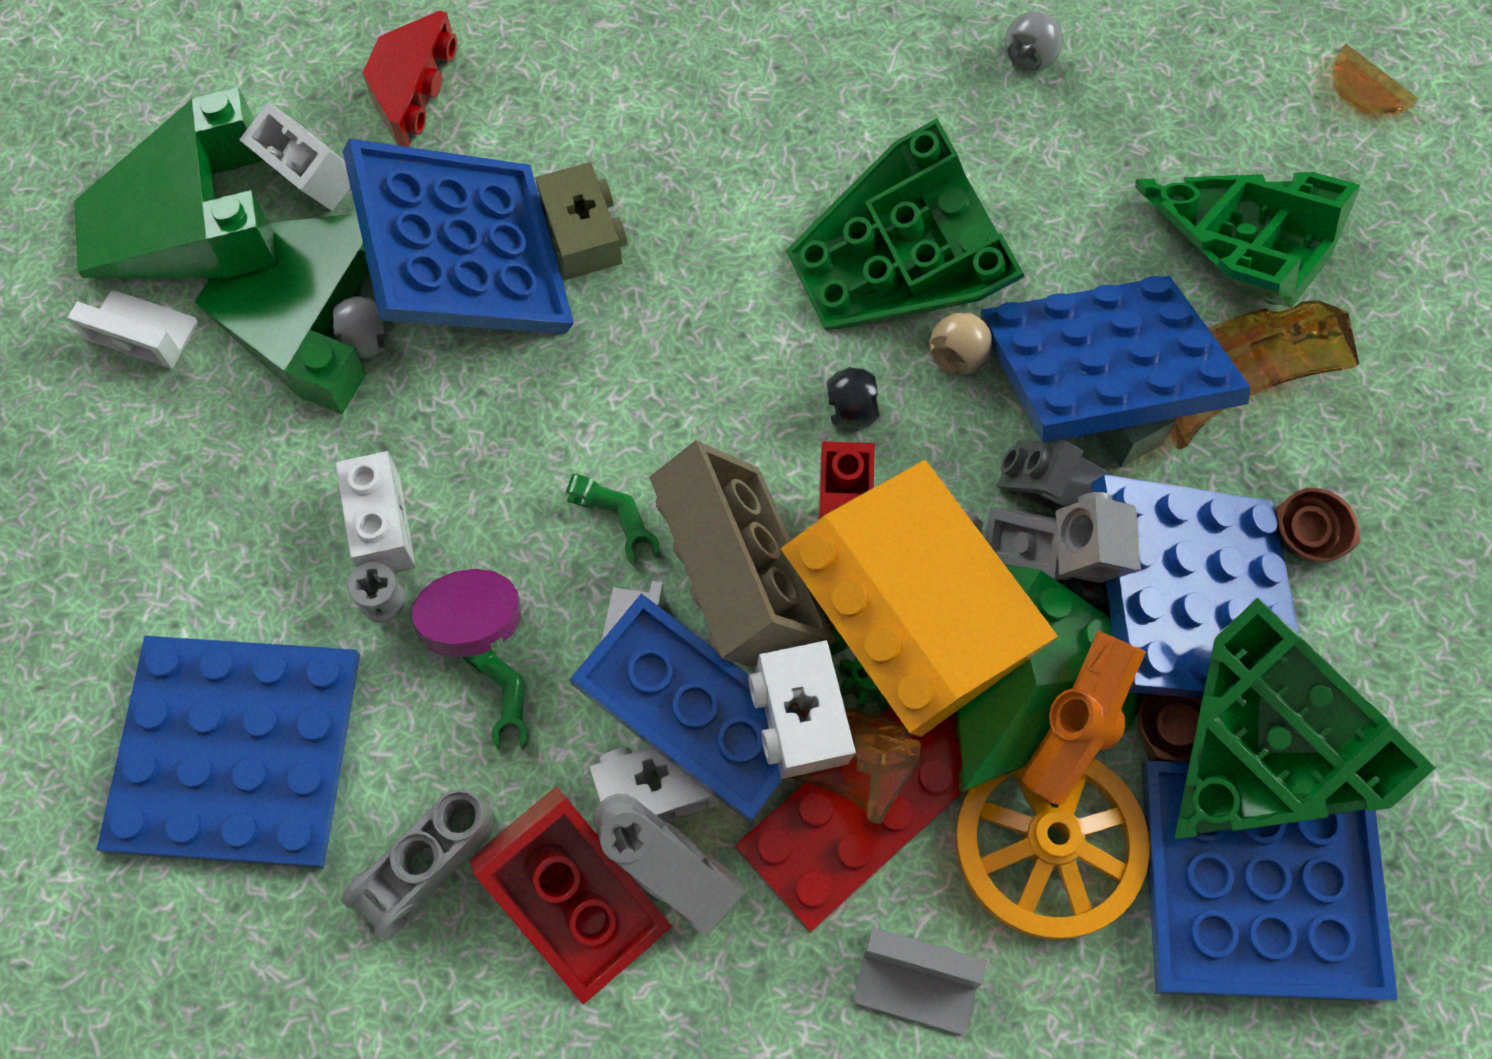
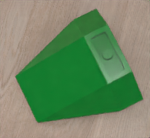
[786,118,1025,330]

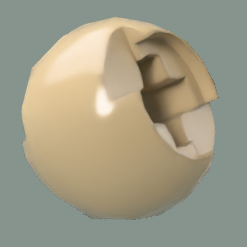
[929,313,993,375]

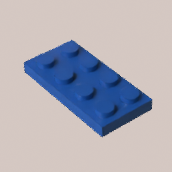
[570,593,806,823]

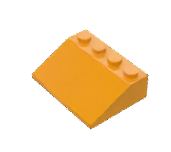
[780,460,1059,737]

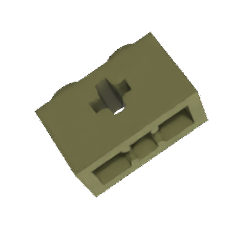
[535,162,628,280]

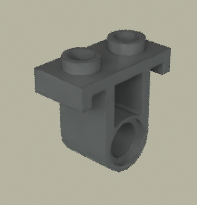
[996,440,1115,513]

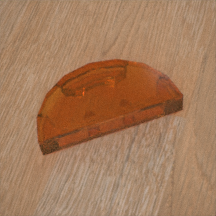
[1332,43,1418,115]

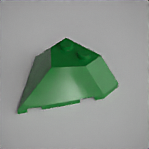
[1135,172,1360,308]
[954,564,1147,793]
[1174,597,1437,839]

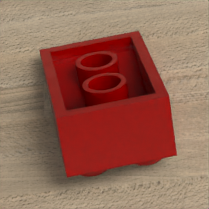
[468,786,672,1005]

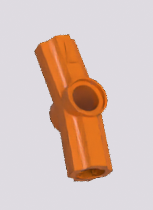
[1021,631,1146,805]

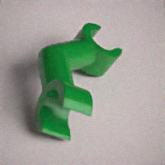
[566,474,659,566]
[462,650,529,750]

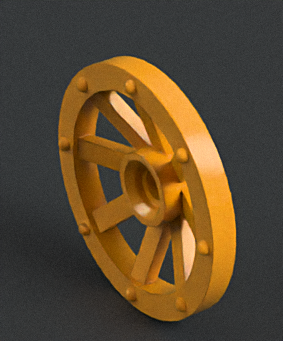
[955,758,1150,940]

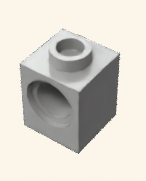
[1056,492,1141,583]

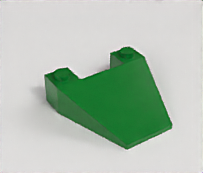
[74,87,277,278]
[194,213,371,414]

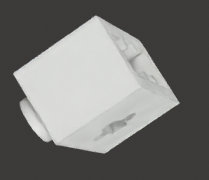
[239,101,351,211]
[335,451,416,576]
[748,640,856,779]
[589,746,719,832]

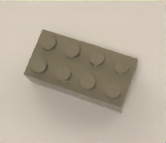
[649,440,836,668]

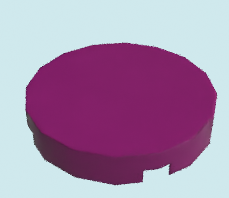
[412,569,521,658]

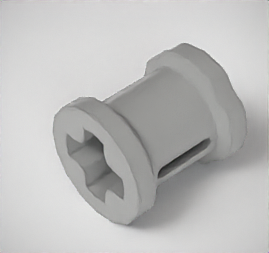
[347,561,406,622]

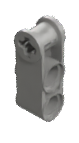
[341,789,494,943]
[594,793,747,935]

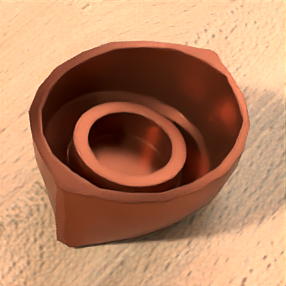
[1273,488,1361,563]
[1137,694,1202,762]

